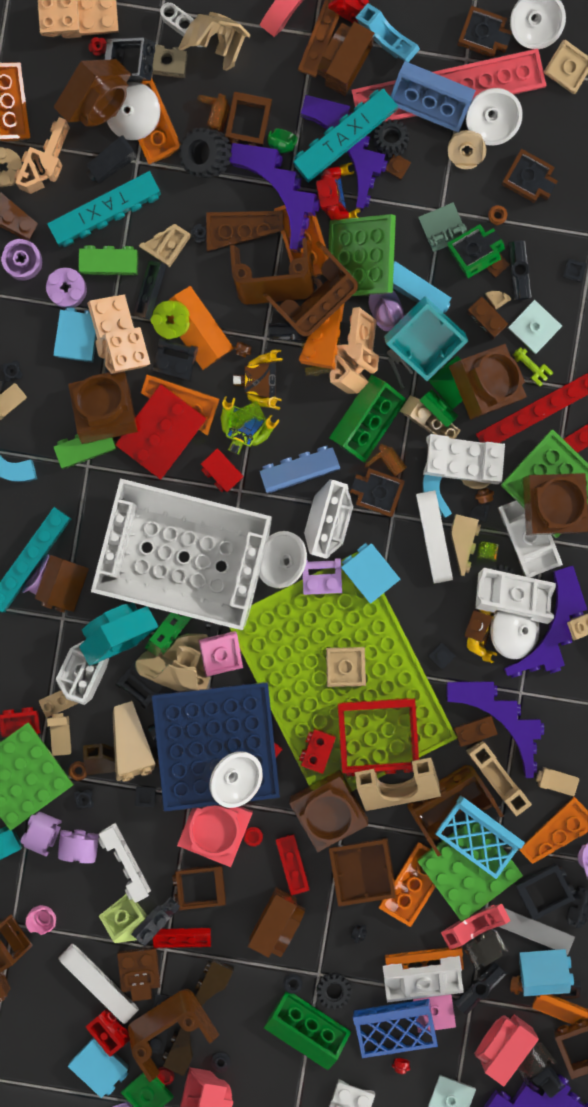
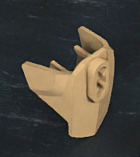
[178,12,250,71]
[135,634,210,692]

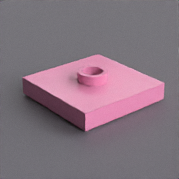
[198,631,243,677]
[413,994,456,1033]

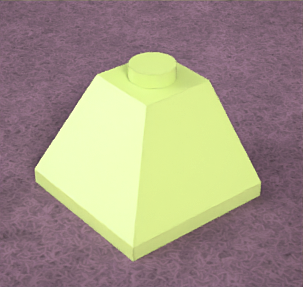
[99,894,147,943]

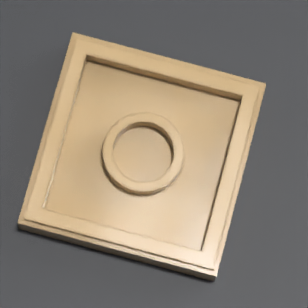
[543,40,588,94]
[326,647,366,687]

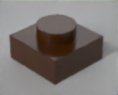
[385,155,411,180]
[486,254,510,278]

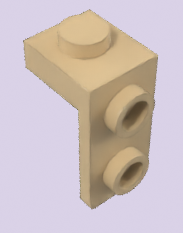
[0,383,27,420]
[567,613,588,640]
[39,691,79,717]
[47,713,72,756]
[536,767,579,796]

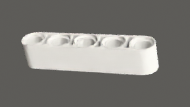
[416,490,453,584]
[58,944,139,1024]

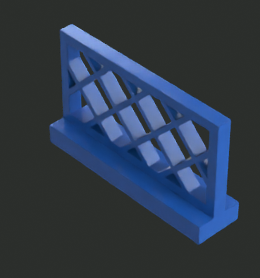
[353,999,438,1058]

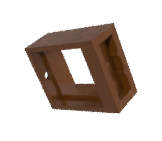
[225,91,272,147]
[172,864,226,910]
[0,914,33,972]
[554,1018,588,1079]

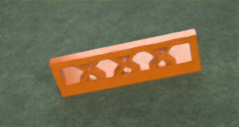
[385,946,464,970]
[532,994,588,1024]

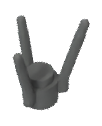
[387,349,413,389]

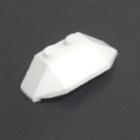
[304,479,353,559]
[56,641,109,705]

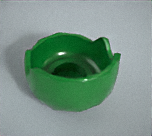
[267,128,298,153]

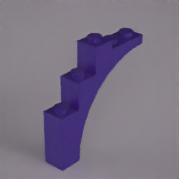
[301,95,388,212]
[229,143,320,253]
[504,566,587,678]
[446,681,544,778]
[484,1074,588,1107]

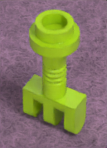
[513,347,553,387]

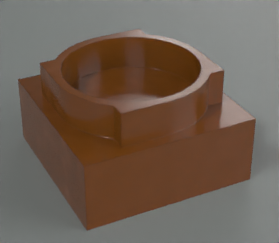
[317,22,375,96]
[54,59,131,126]
[449,344,527,420]
[68,371,138,444]
[523,473,588,536]
[289,770,368,852]
[329,838,397,907]
[248,887,305,958]

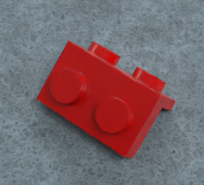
[328,0,369,23]
[0,707,41,738]

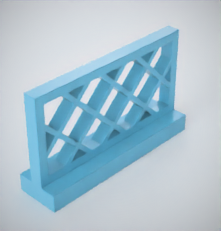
[435,795,525,879]

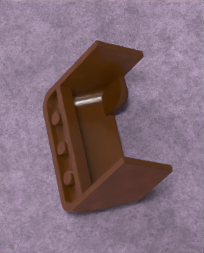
[230,238,315,305]
[263,242,358,336]
[407,765,504,857]
[128,989,220,1082]

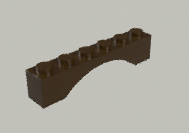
[83,743,159,775]
[162,958,234,1076]

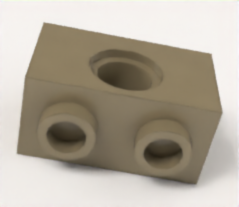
[152,45,188,78]

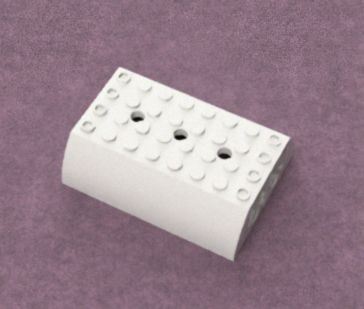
[91,479,272,630]

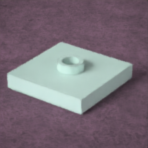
[508,300,562,354]
[428,1074,476,1107]

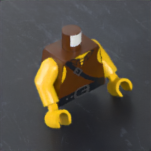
[233,350,282,410]
[464,609,497,663]

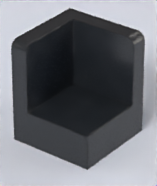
[532,1067,566,1098]

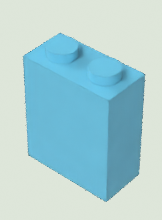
[54,307,97,363]
[341,543,401,604]
[519,949,574,996]
[68,1037,129,1098]

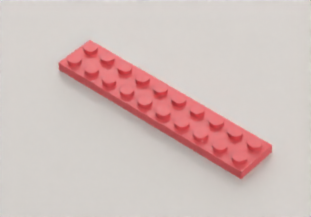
[351,49,547,123]

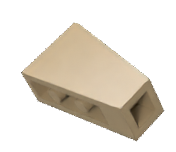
[113,701,155,782]

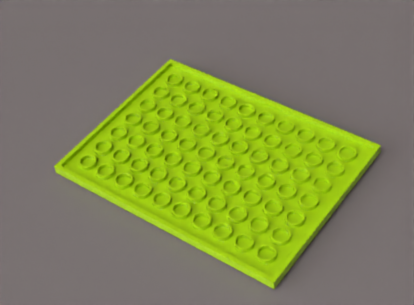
[229,552,457,791]

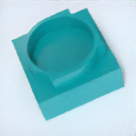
[384,296,468,381]
[79,602,158,667]

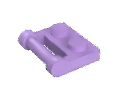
[303,558,342,595]

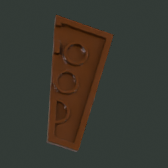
[0,192,38,241]
[206,211,283,252]

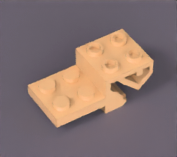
[38,0,119,38]
[14,117,70,194]
[87,294,150,374]
[330,307,379,394]

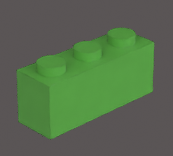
[79,246,138,275]
[54,434,117,469]

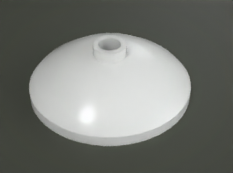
[510,0,566,49]
[107,82,160,140]
[466,88,522,145]
[259,531,307,588]
[490,610,540,659]
[210,752,262,808]

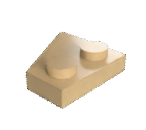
[139,224,191,267]

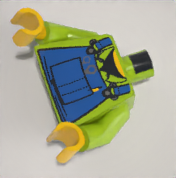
[221,396,279,455]

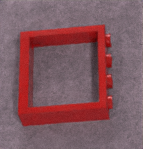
[338,698,419,776]

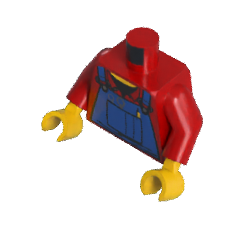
[316,163,361,220]

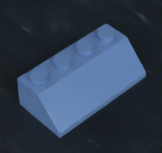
[390,61,476,132]
[260,445,340,494]

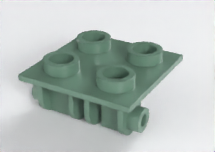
[418,202,467,252]

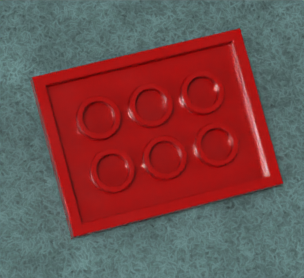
[115,384,207,480]

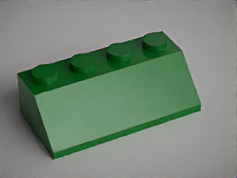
[329,375,407,463]
[264,991,351,1070]

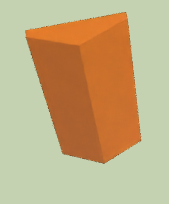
[0,63,30,142]
[126,77,181,164]
[274,205,328,277]
[167,286,234,370]
[378,842,435,927]

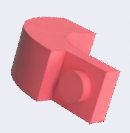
[260,0,304,37]
[441,903,511,949]

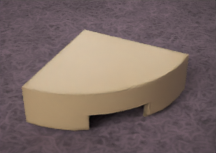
[485,291,511,310]

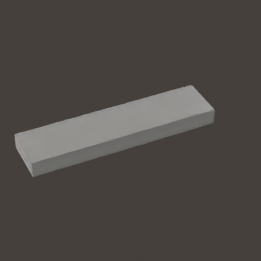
[499,908,575,955]

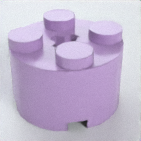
[1,239,42,280]
[46,268,87,309]
[21,812,61,856]
[58,830,99,863]

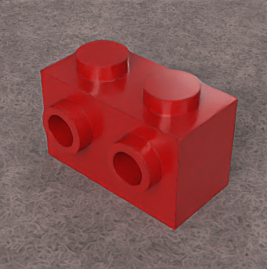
[201,448,244,493]
[299,728,336,774]
[86,1009,129,1057]

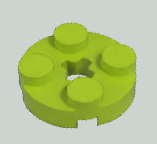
[151,300,190,339]

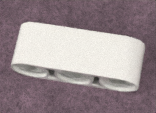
[160,3,204,47]

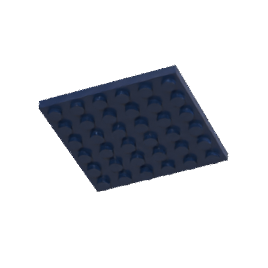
[152,682,280,811]

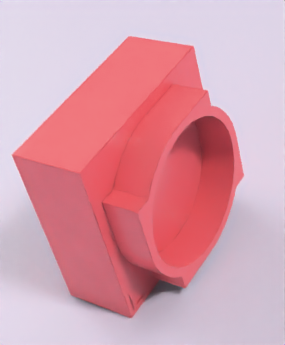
[177,805,253,867]
[474,1014,539,1087]
[180,1067,233,1107]

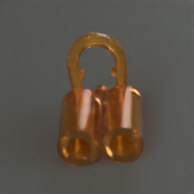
[197,93,230,132]
[365,444,407,476]

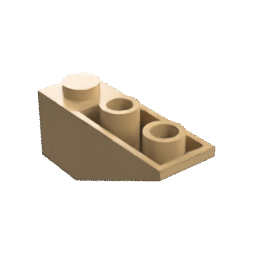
[400,395,461,439]
[450,514,481,576]

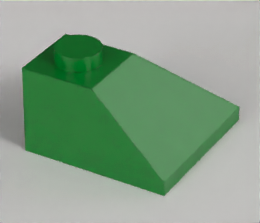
[428,356,463,409]

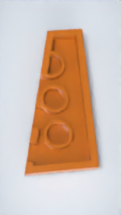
[299,304,344,370]
[141,374,220,436]
[519,797,588,864]

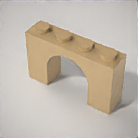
[466,740,532,817]
[355,758,441,811]

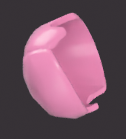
[25,905,56,935]

